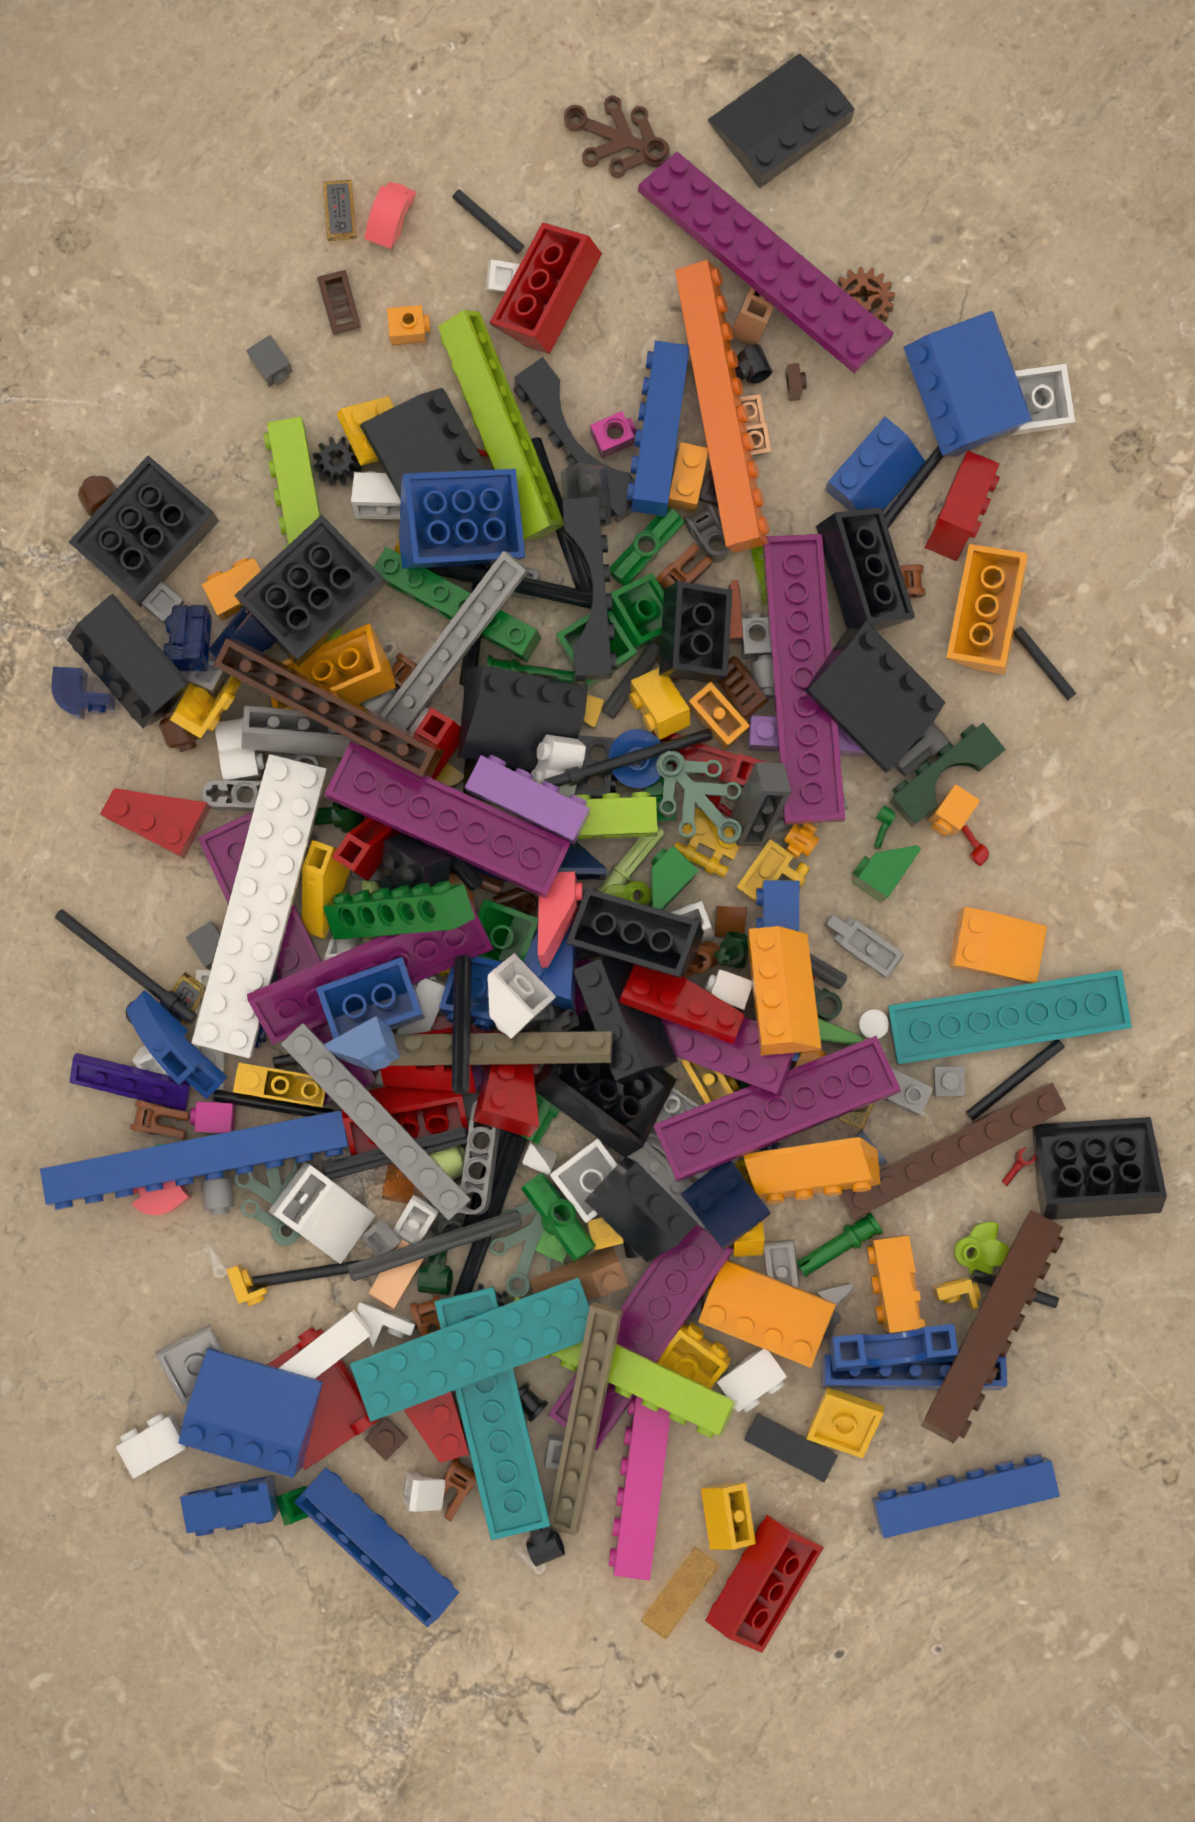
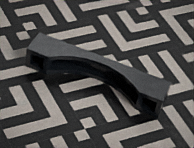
[513,357,635,523]
[562,497,617,681]

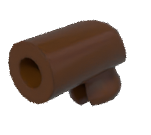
[492,887,537,913]

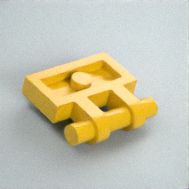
[674,808,740,878]
[736,839,810,902]

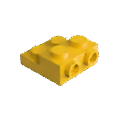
[657,1323,731,1389]

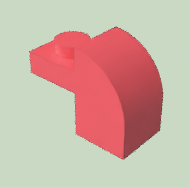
[364,181,416,249]
[131,1182,192,1215]

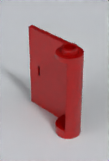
[267,1326,381,1470]

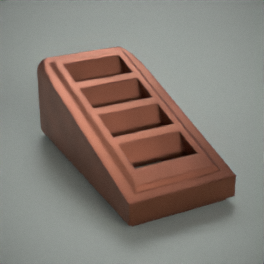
[728,580,743,644]

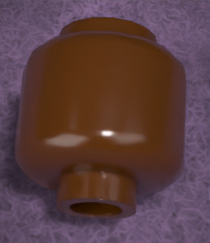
[78,476,117,517]
[159,709,200,752]

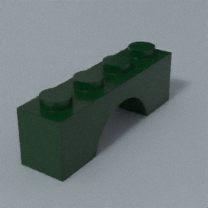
[889,722,1006,827]

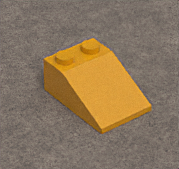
[949,907,1047,983]

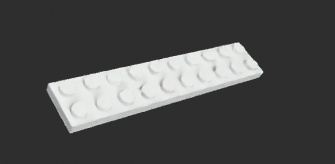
[191,754,328,1059]

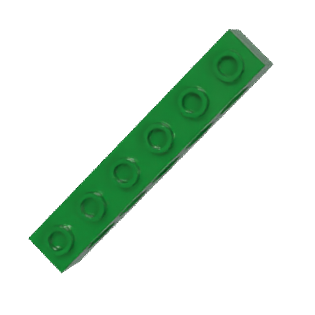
[374,547,542,663]
[323,881,475,940]

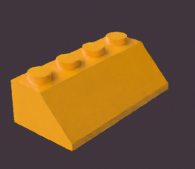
[946,544,1028,675]
[271,623,396,710]
[747,926,821,1056]
[744,1137,881,1204]
[698,1260,836,1368]

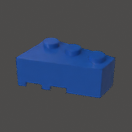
[523,917,578,1013]
[180,1475,279,1536]

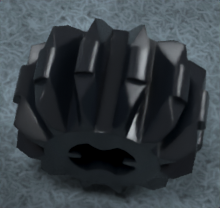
[313,436,362,487]

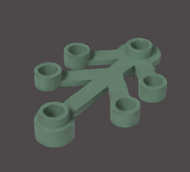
[656,751,742,844]
[234,1160,311,1246]
[490,1186,565,1297]

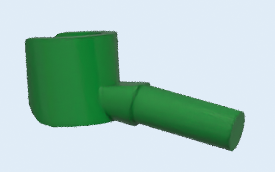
[874,806,895,848]

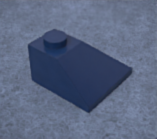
[558,841,607,880]

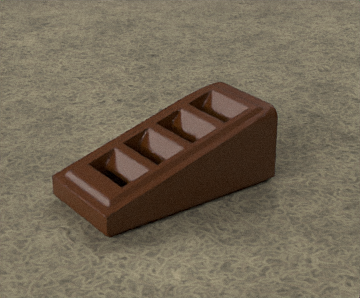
[317,270,361,335]
[718,656,769,720]

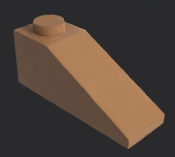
[732,286,774,345]
[529,1246,629,1300]

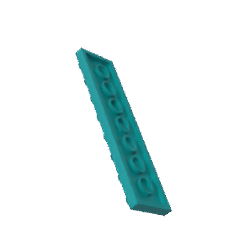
[887,969,1132,1065]
[350,1277,590,1422]
[434,1286,550,1541]

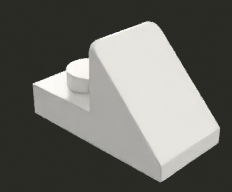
[393,1194,440,1244]
[357,1300,416,1347]
[403,1471,445,1512]

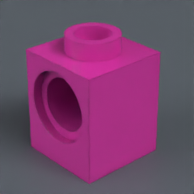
[590,411,636,459]
[190,1102,236,1133]

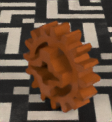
[838,266,895,322]

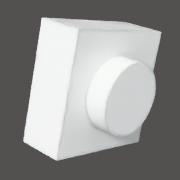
[486,259,519,294]

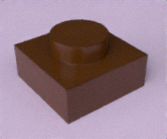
[785,363,807,401]
[364,1417,407,1461]

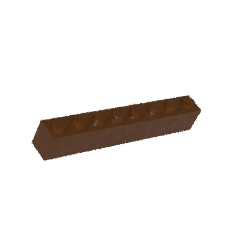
[213,638,444,777]
[839,1083,1066,1220]
[921,1210,1064,1444]

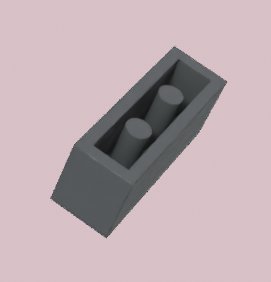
[730,762,791,846]

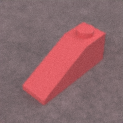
[538,872,584,968]

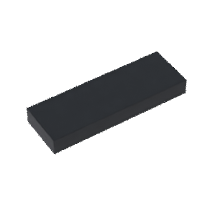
[744,1412,838,1483]

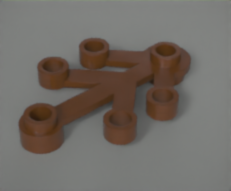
[564,95,670,178]

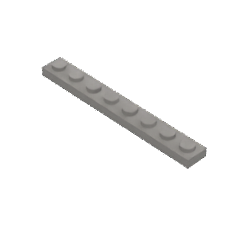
[380,551,529,730]
[281,1022,471,1221]

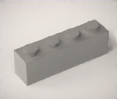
[241,706,363,757]

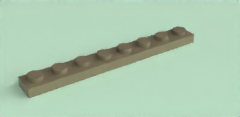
[388,1031,613,1066]
[549,1302,623,1536]

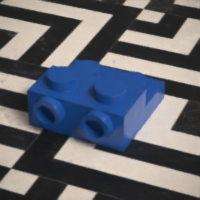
[439,957,503,1031]

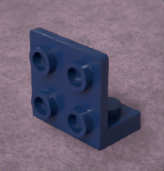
[681,1161,771,1249]

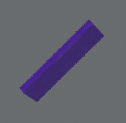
[70,1053,191,1111]

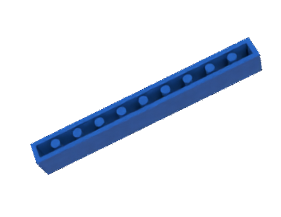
[40,1110,349,1210]

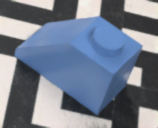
[325,1016,400,1071]

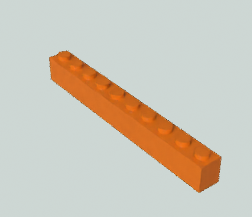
[675,260,770,553]

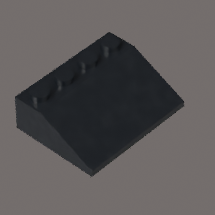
[708,53,855,188]
[360,387,489,500]
[69,455,219,607]
[234,514,384,667]
[805,621,946,773]
[457,665,588,772]
[534,1010,677,1157]
[1032,1117,1167,1220]

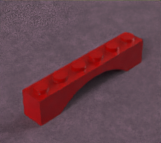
[332,707,460,882]

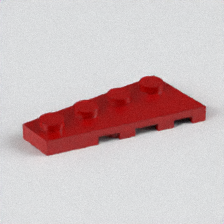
[620,965,745,1044]

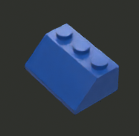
[825,416,925,511]
[316,957,425,1039]

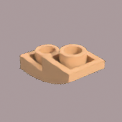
[740,394,771,455]
[368,1239,426,1310]

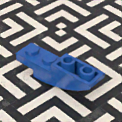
[126,990,228,1099]

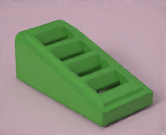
[818,1018,863,1046]

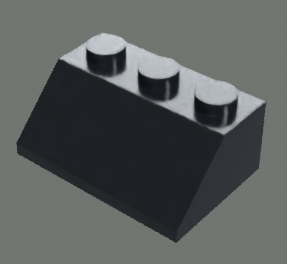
[584,1156,697,1262]

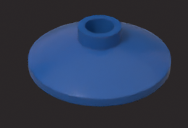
[608,729,666,789]

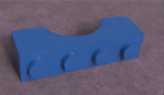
[829,1324,958,1372]

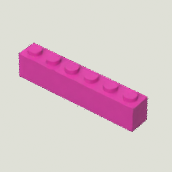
[608,1395,670,1580]

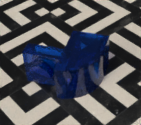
[51,667,115,720]

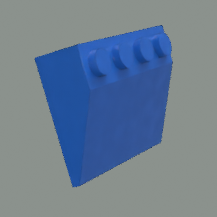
[903,311,1033,457]
[399,469,525,569]
[178,1348,323,1478]

